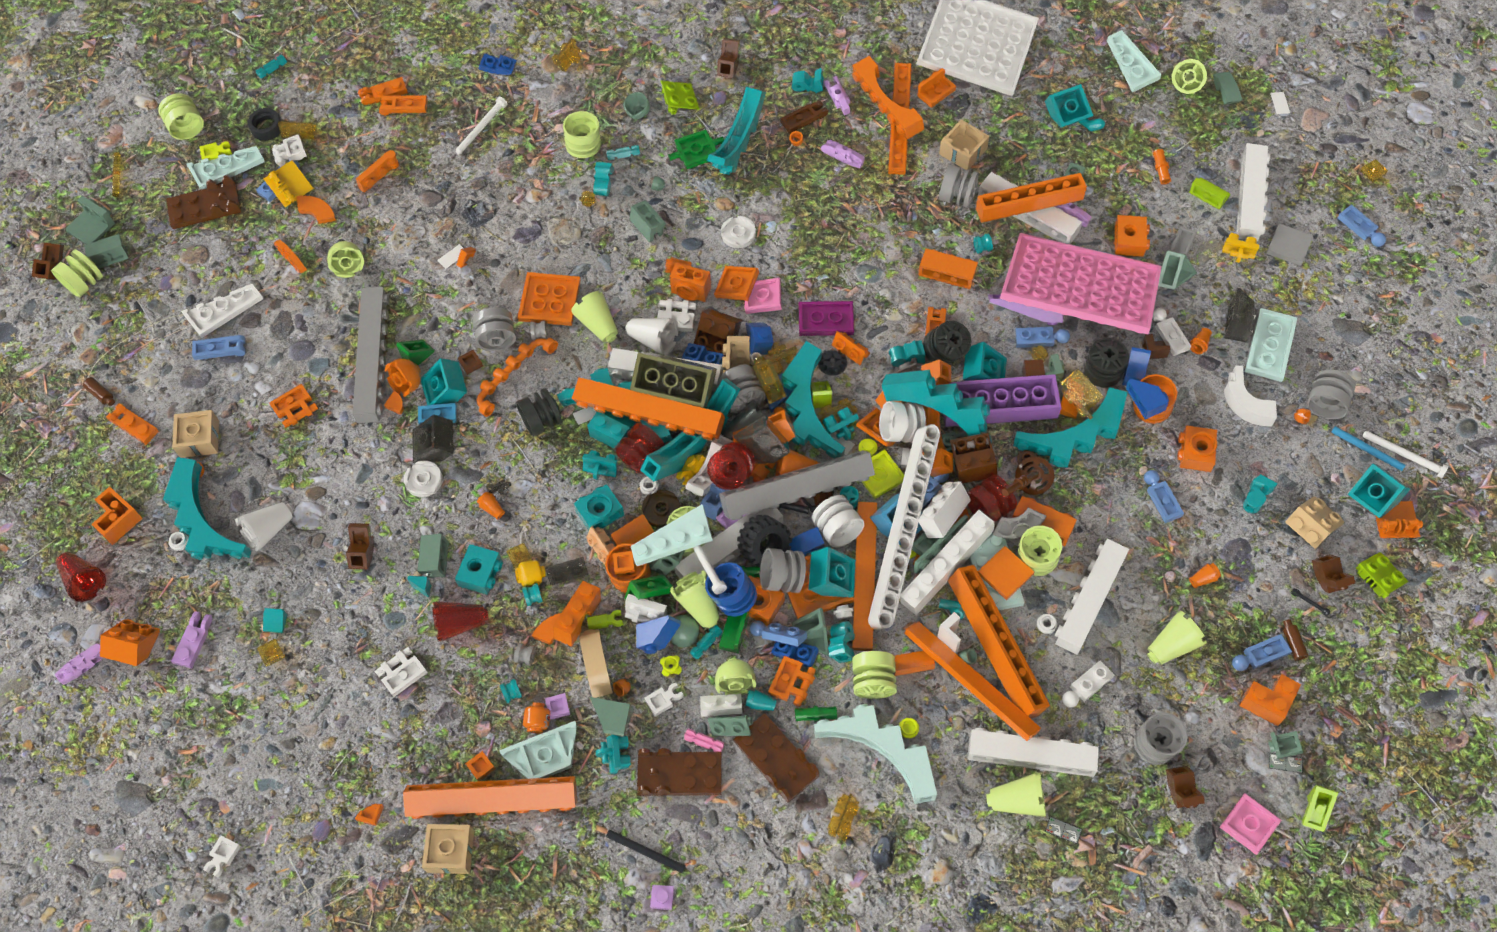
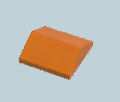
[856,408,896,447]

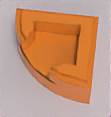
[456,247,476,268]
[384,391,404,415]
[355,804,384,826]

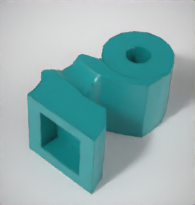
[792,68,824,93]
[593,162,614,197]
[888,340,925,367]
[1243,474,1278,513]
[828,621,855,663]

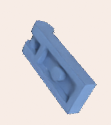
[192,335,246,360]

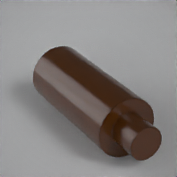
[83,377,115,406]
[1283,619,1309,661]

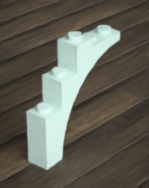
[814,704,937,804]

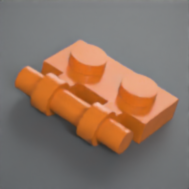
[269,384,318,428]
[768,656,816,707]

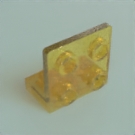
[1061,368,1104,419]

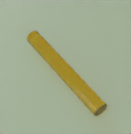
[112,152,121,197]

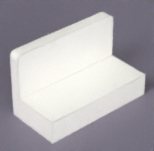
[937,612,961,654]

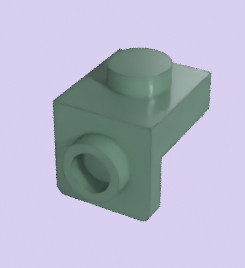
[1045,354,1065,384]
[1268,731,1303,759]

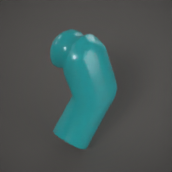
[1079,118,1105,131]
[939,598,965,620]

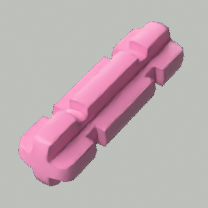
[684,729,724,752]

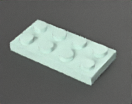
[1244,308,1297,382]
[969,533,1024,610]

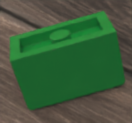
[625,575,672,600]
[719,611,749,654]

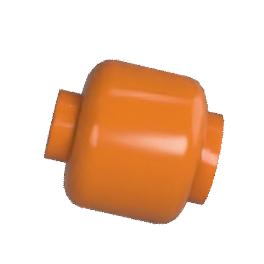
[523,702,551,734]

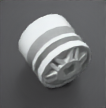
[879,401,926,443]
[812,495,864,548]

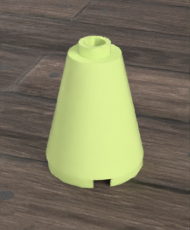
[571,291,618,343]
[670,570,719,628]
[1147,611,1207,665]
[986,773,1046,817]

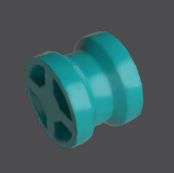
[973,233,993,254]
[840,486,859,509]
[522,583,543,607]
[500,679,522,703]

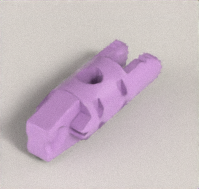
[823,76,851,116]
[821,140,865,168]
[1054,203,1092,227]
[55,643,103,685]

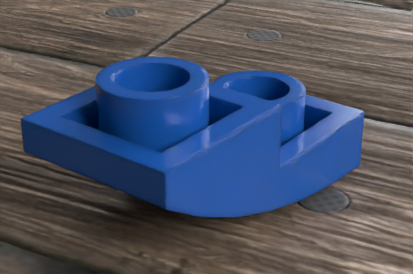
[479,53,517,75]
[681,343,724,365]
[789,527,825,556]
[771,642,819,668]

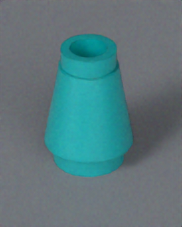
[745,689,777,711]

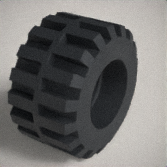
[737,515,792,568]

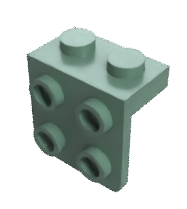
[66,196,115,245]

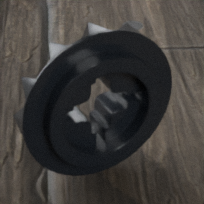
[818,349,847,376]

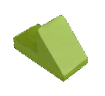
[1302,785,1338,832]

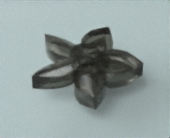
[489,479,511,495]

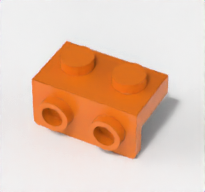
[917,68,956,108]

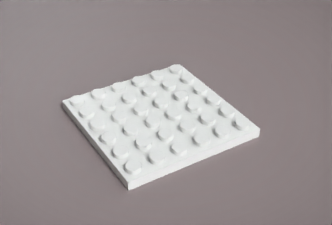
[917,0,1039,96]

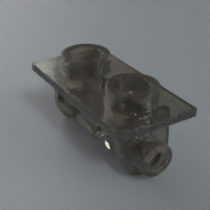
[545,557,588,586]

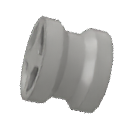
[530,321,547,340]
[514,643,536,666]

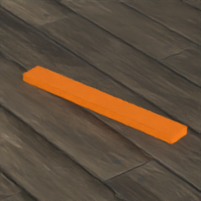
[888,63,912,175]
[852,502,877,651]
[904,621,1041,741]

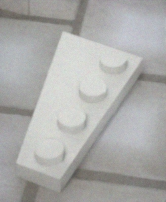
[181,284,263,338]

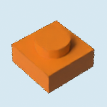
[613,551,635,575]
[465,751,495,781]

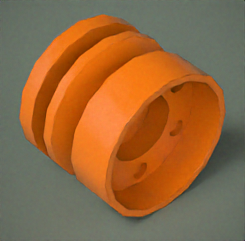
[1133,374,1177,424]
[605,543,651,593]

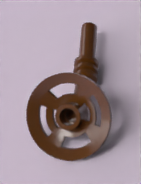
[1002,457,1054,496]

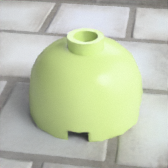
[1172,59,1207,94]
[327,241,364,278]
[715,658,757,696]

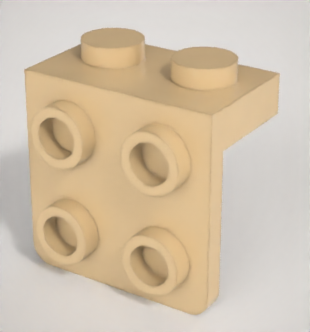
[722,336,750,373]
[1285,496,1344,549]

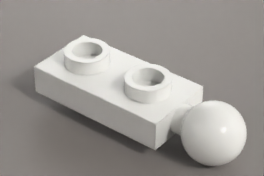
[1152,308,1191,356]
[1062,660,1115,708]

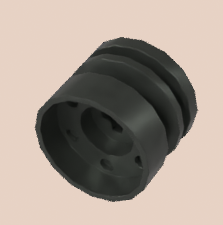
[923,321,972,364]
[1084,338,1129,388]
[516,388,562,437]

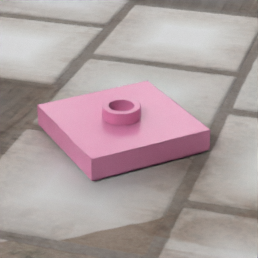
[745,278,782,314]
[1220,793,1282,855]

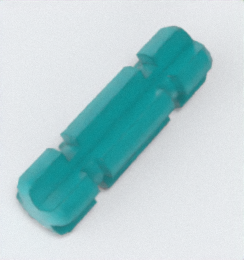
[256,55,287,79]
[606,145,640,160]
[690,625,723,659]

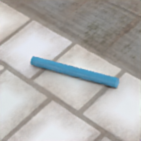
[1331,426,1406,471]

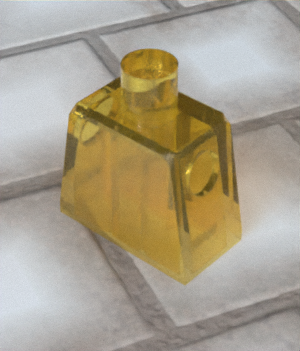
[753,356,786,404]

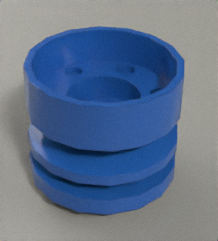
[705,562,757,617]

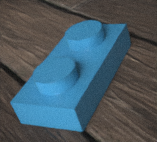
[418,403,457,426]

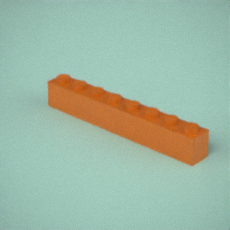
[572,377,725,440]
[947,565,1050,719]
[403,776,577,819]

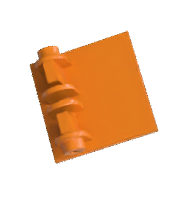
[1375,501,1423,538]

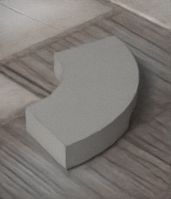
[993,507,1046,539]

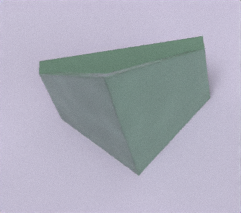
[1158,250,1197,290]
[792,608,829,656]
[590,697,634,737]

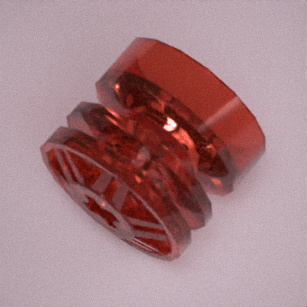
[614,423,665,474]
[707,442,755,490]
[967,474,1017,523]

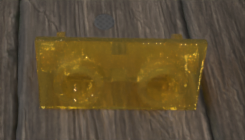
[278,121,317,139]
[816,398,857,425]
[827,794,859,842]

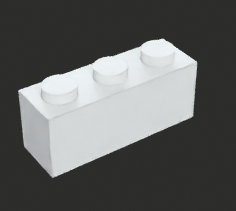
[918,482,971,538]

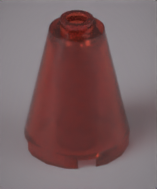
[56,552,107,602]
[432,601,489,642]

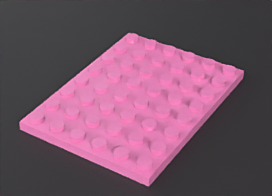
[1000,233,1162,334]

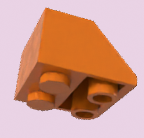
[100,619,160,666]

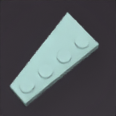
[1107,30,1161,93]
[187,146,265,190]
[631,504,713,566]

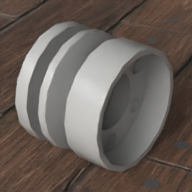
[939,164,979,209]
[717,365,766,414]
[1307,369,1356,419]
[760,548,806,593]
[1134,712,1188,765]

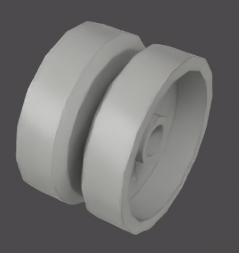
[472,307,516,351]

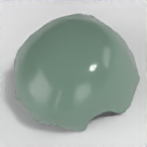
[623,92,650,119]
[671,615,699,647]

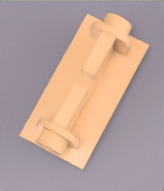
[586,526,615,565]

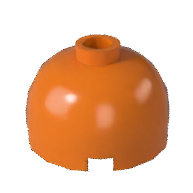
[385,358,421,397]

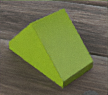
[810,381,832,409]

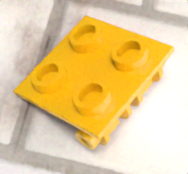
[264,160,314,208]

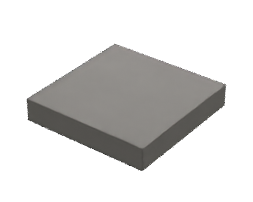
[1266,223,1313,266]

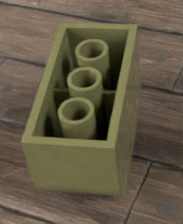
[630,352,717,408]

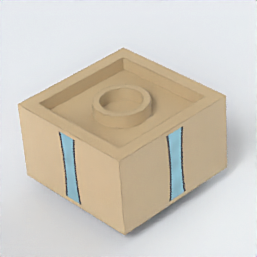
[939,120,989,170]
[172,410,219,458]
[422,824,474,874]

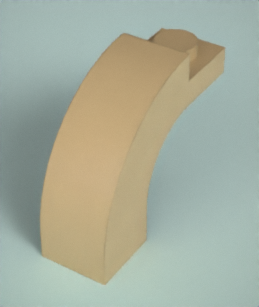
[579,629,613,698]

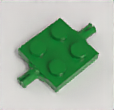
[668,129,724,169]

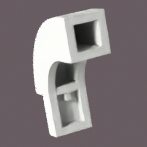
[1224,365,1277,427]
[685,435,735,497]

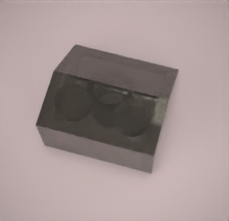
[1224,288,1257,342]
[412,414,454,463]
[734,415,790,464]

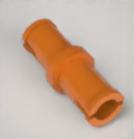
[1153,149,1172,185]

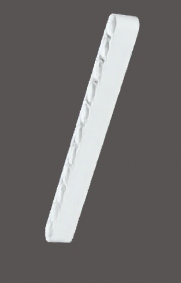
[868,424,940,630]

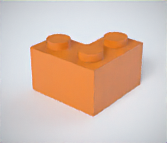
[91,486,143,545]
[1239,674,1301,726]

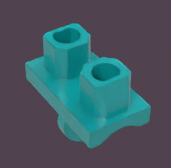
[822,407,859,441]
[582,450,617,480]
[595,734,631,774]

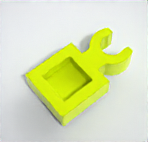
[199,141,232,160]

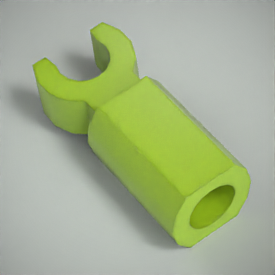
[587,610,623,630]

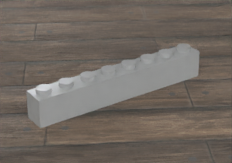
[353,287,390,423]
[719,450,875,520]

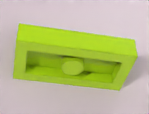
[1189,177,1231,210]

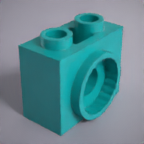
[573,484,625,531]
[455,544,503,595]

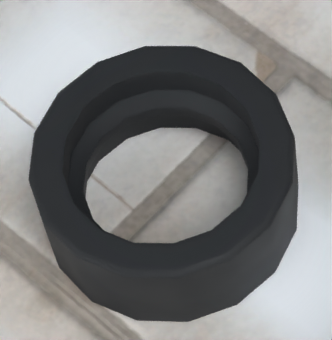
[248,108,283,141]

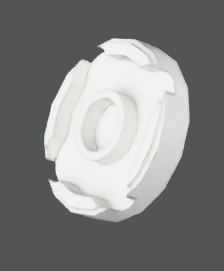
[721,216,756,248]
[404,461,443,497]

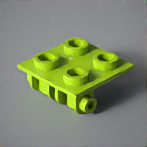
[660,80,700,115]
[1356,552,1409,599]

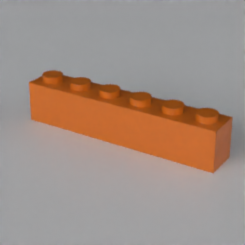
[976,173,1087,223]

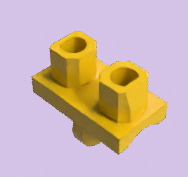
[1222,233,1260,263]

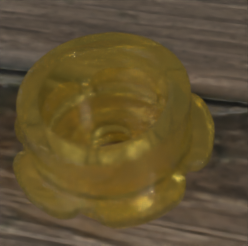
[579,191,596,207]
[1031,345,1048,362]

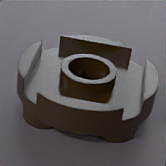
[642,490,681,528]

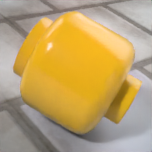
[515,560,546,587]

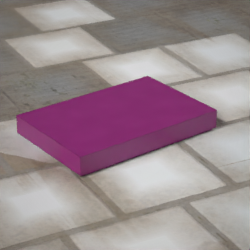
[799,301,854,336]

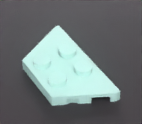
[499,721,577,779]

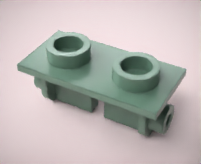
[708,715,753,736]

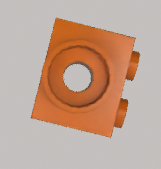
[1114,215,1150,257]
[670,262,711,302]
[1177,425,1217,472]
[749,576,785,626]

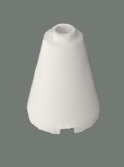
[625,318,679,355]
[235,502,294,551]

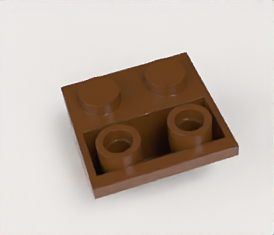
[693,308,742,357]
[950,432,998,484]

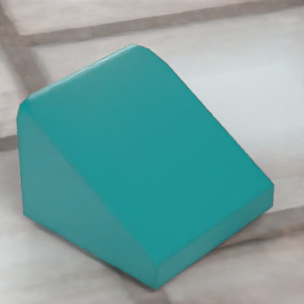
[407,576,431,597]
[263,608,287,633]

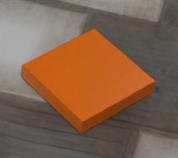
[714,266,759,301]
[978,546,1034,600]

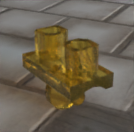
[552,38,581,72]
[764,342,798,375]

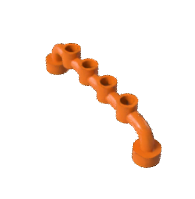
[476,338,558,417]

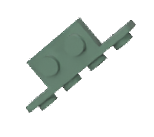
[912,514,969,574]

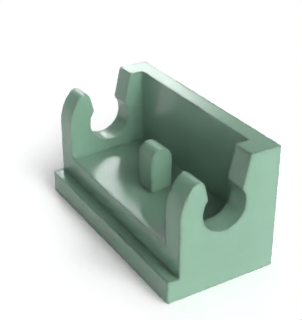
[630,200,666,242]
[84,234,129,269]
[417,534,449,578]

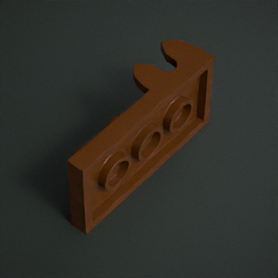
[166,175,242,229]
[733,713,820,803]
[637,748,722,796]

